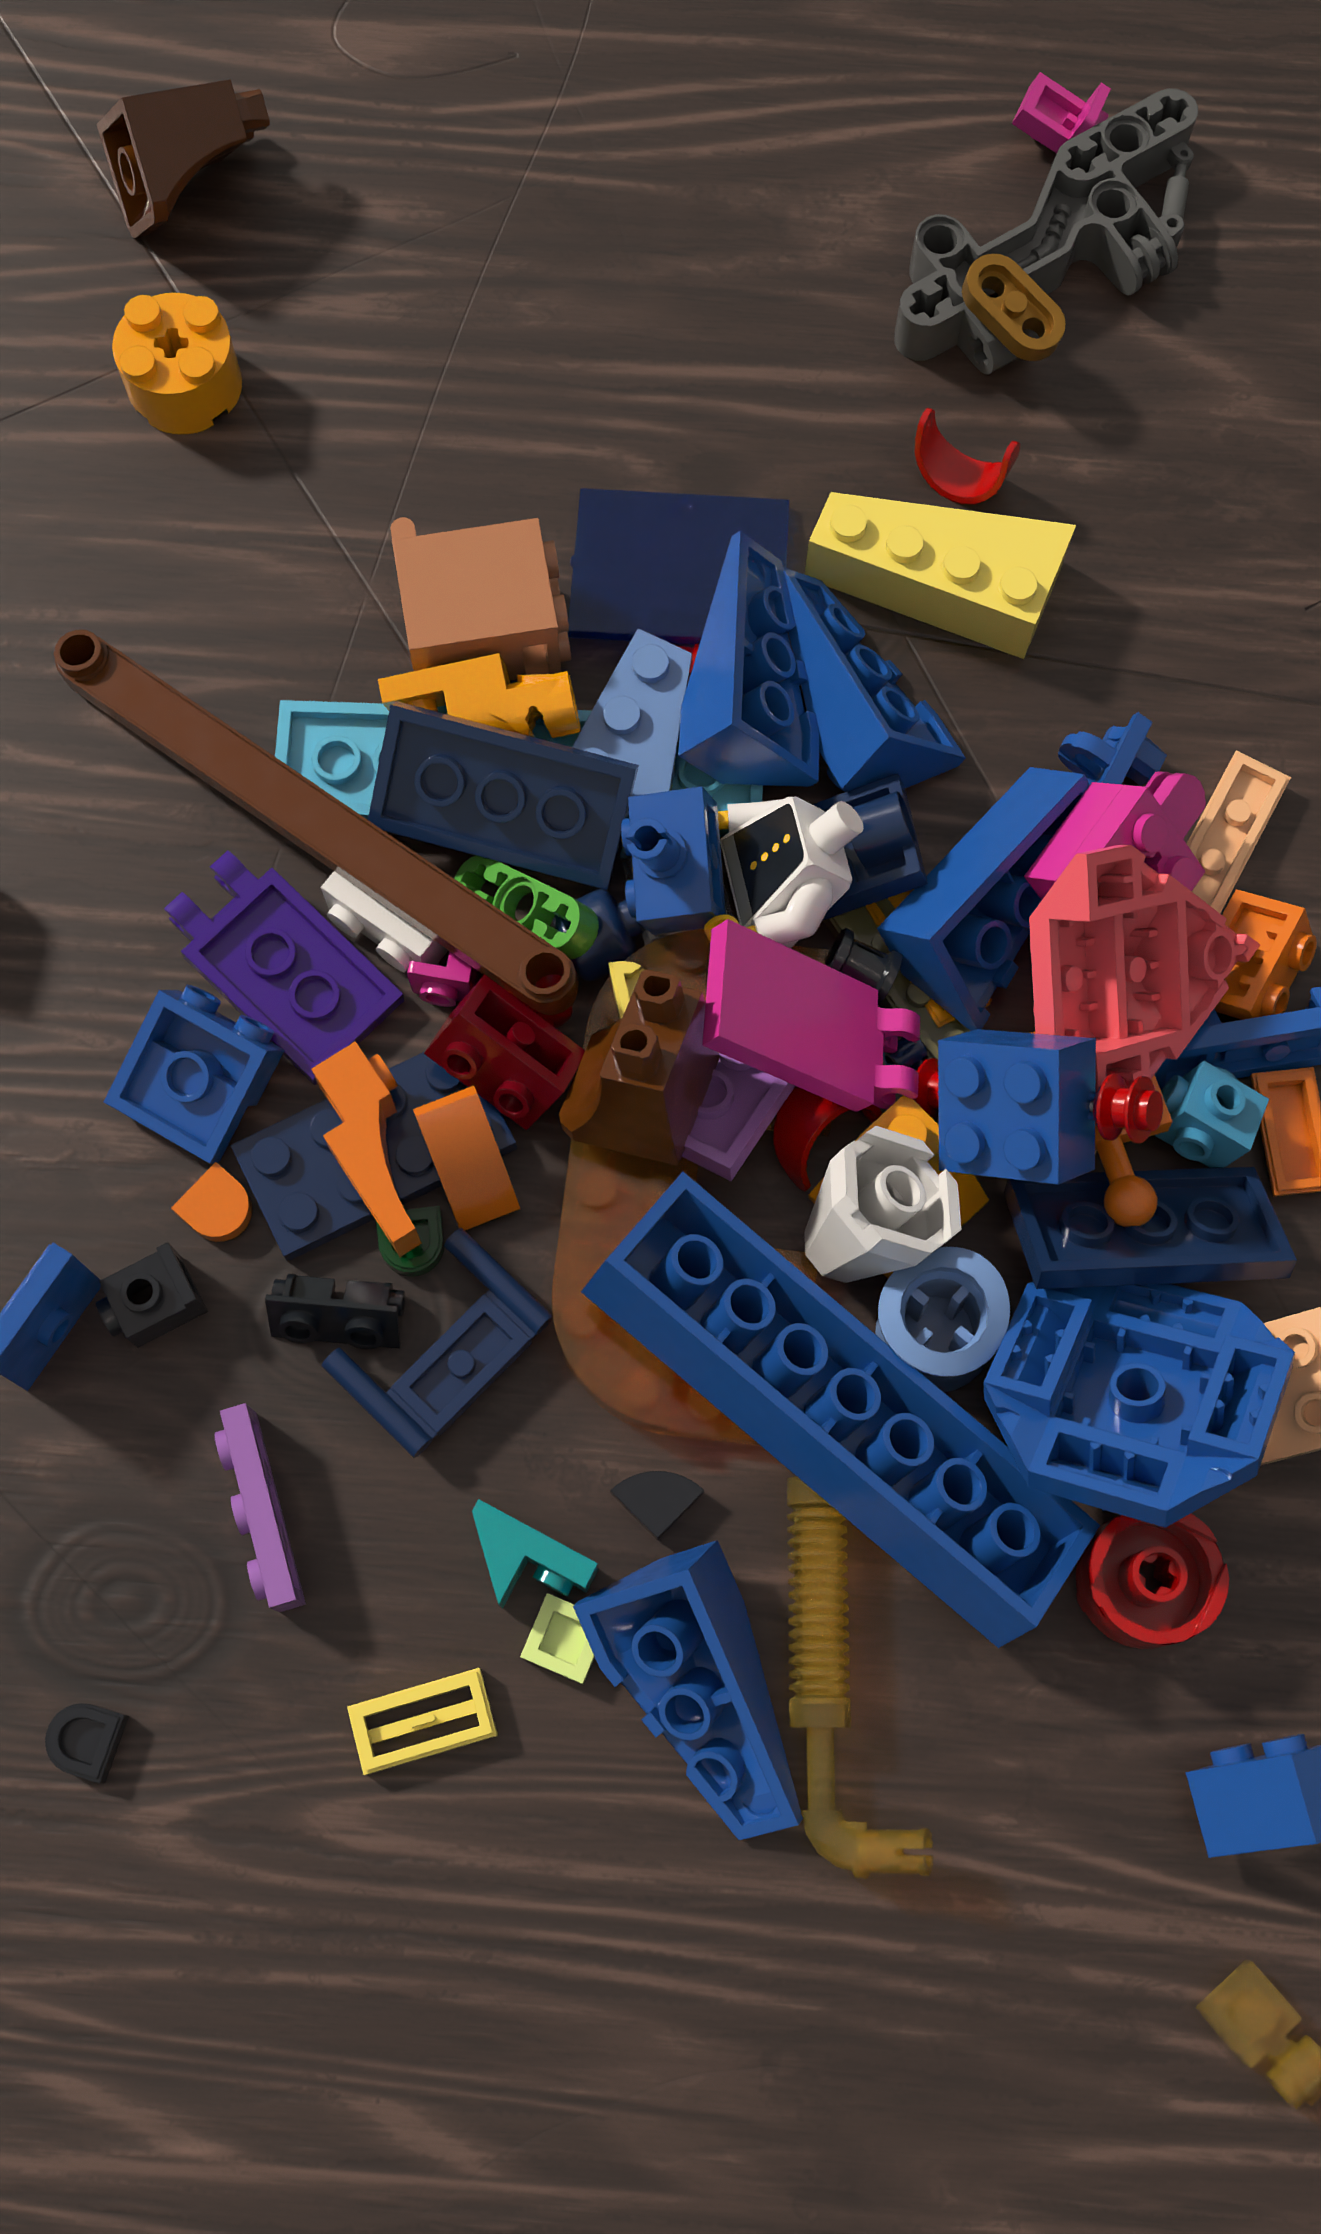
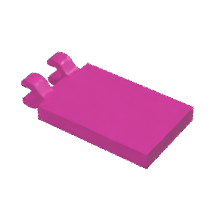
[702,919,920,1112]

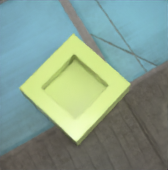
[520,1593,595,1685]

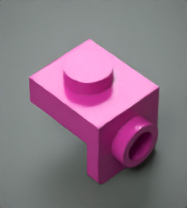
[1012,72,1111,153]
[407,952,480,1007]

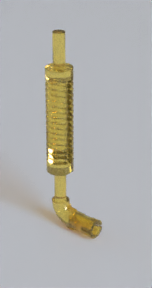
[787,1476,933,1879]

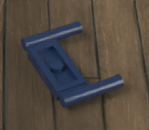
[321,1228,554,1458]

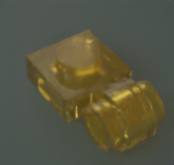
[1196,1960,1321,2110]

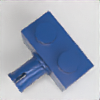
[621,786,726,935]
[1186,1734,1321,1858]

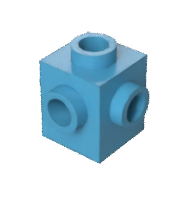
[1155,1061,1269,1168]

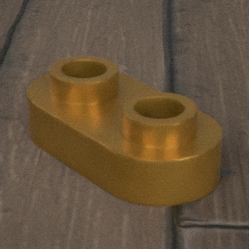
[962,254,1066,361]

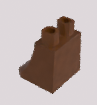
[96,79,270,239]
[559,969,720,1166]

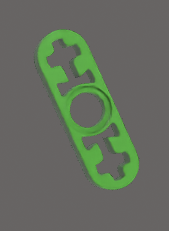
[455,855,599,959]

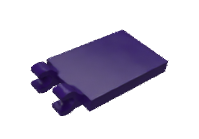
[164,850,404,1086]

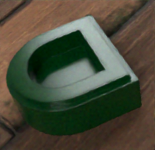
[376,1206,445,1277]

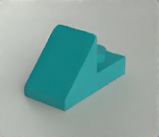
[472,1499,599,1609]

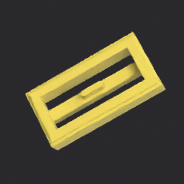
[347,1668,498,1775]

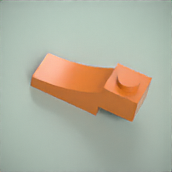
[311,1041,422,1257]

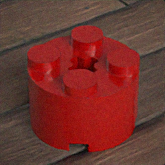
[1076,1513,1229,1649]

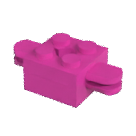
[1024,771,1206,900]

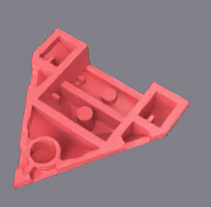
[1029,844,1260,1092]

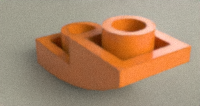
[413,1086,520,1231]

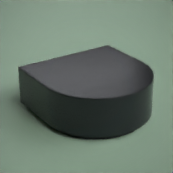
[45,1703,129,1783]

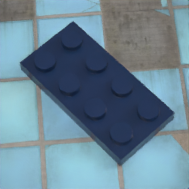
[368,701,639,890]
[230,1051,517,1262]
[1004,1167,1297,1289]

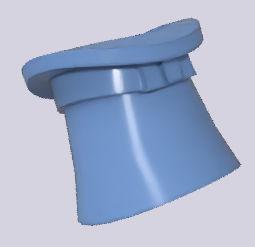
[875,1247,1010,1392]

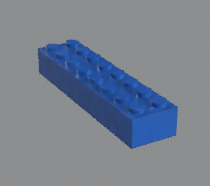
[581,1172,1100,1648]

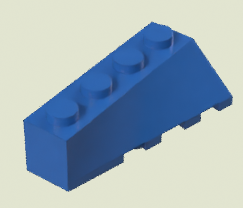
[877,767,1089,1031]

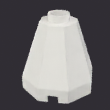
[804,1126,962,1283]

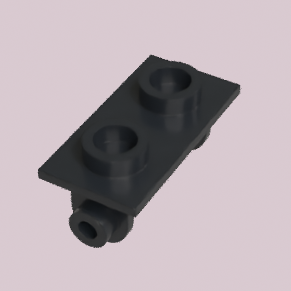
[265,1274,405,1349]

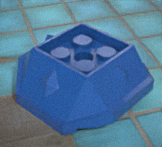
[984,1282,1295,1528]

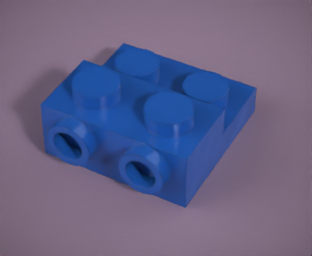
[104,985,285,1164]

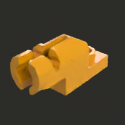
[378,653,581,738]

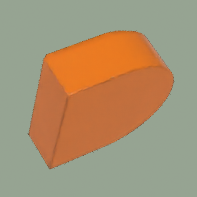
[171,1162,252,1242]

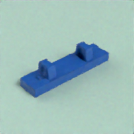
[1155,987,1321,1091]

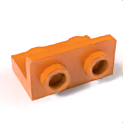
[1215,889,1317,1020]

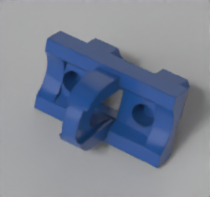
[1058,712,1167,786]

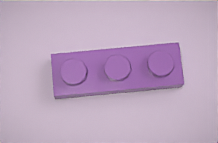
[215,1403,306,1612]

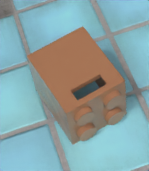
[390,518,571,680]

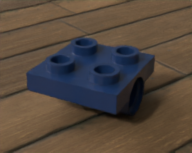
[812,773,928,921]

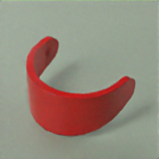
[915,408,1020,504]
[773,1087,883,1192]

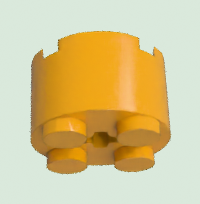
[112,293,242,434]

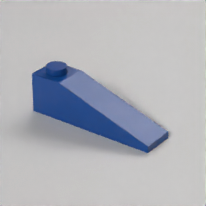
[678,530,819,787]
[783,567,966,792]
[573,1540,803,1840]

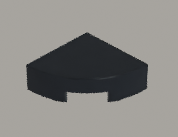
[610,1471,704,1540]

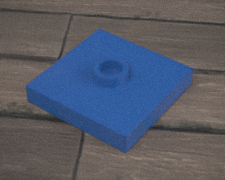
[0,1242,101,1391]

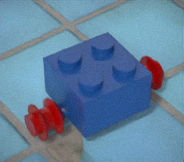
[913,1029,1163,1185]

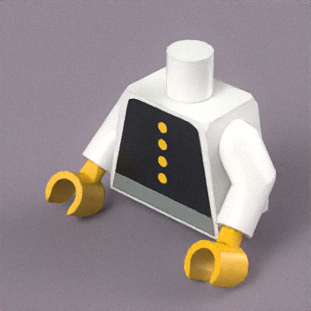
[704,796,864,948]

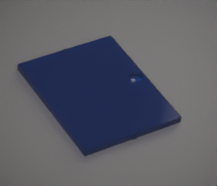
[568,488,789,644]

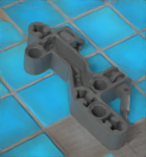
[894,88,1198,375]

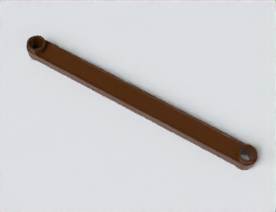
[54,630,579,1015]

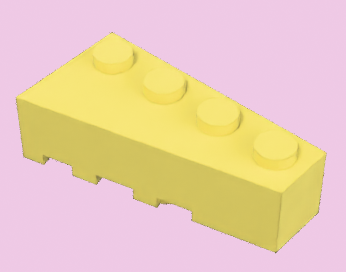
[805,492,1076,659]

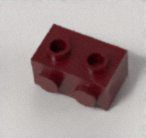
[424,974,585,1130]

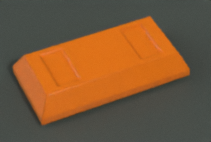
[1250,1067,1321,1197]

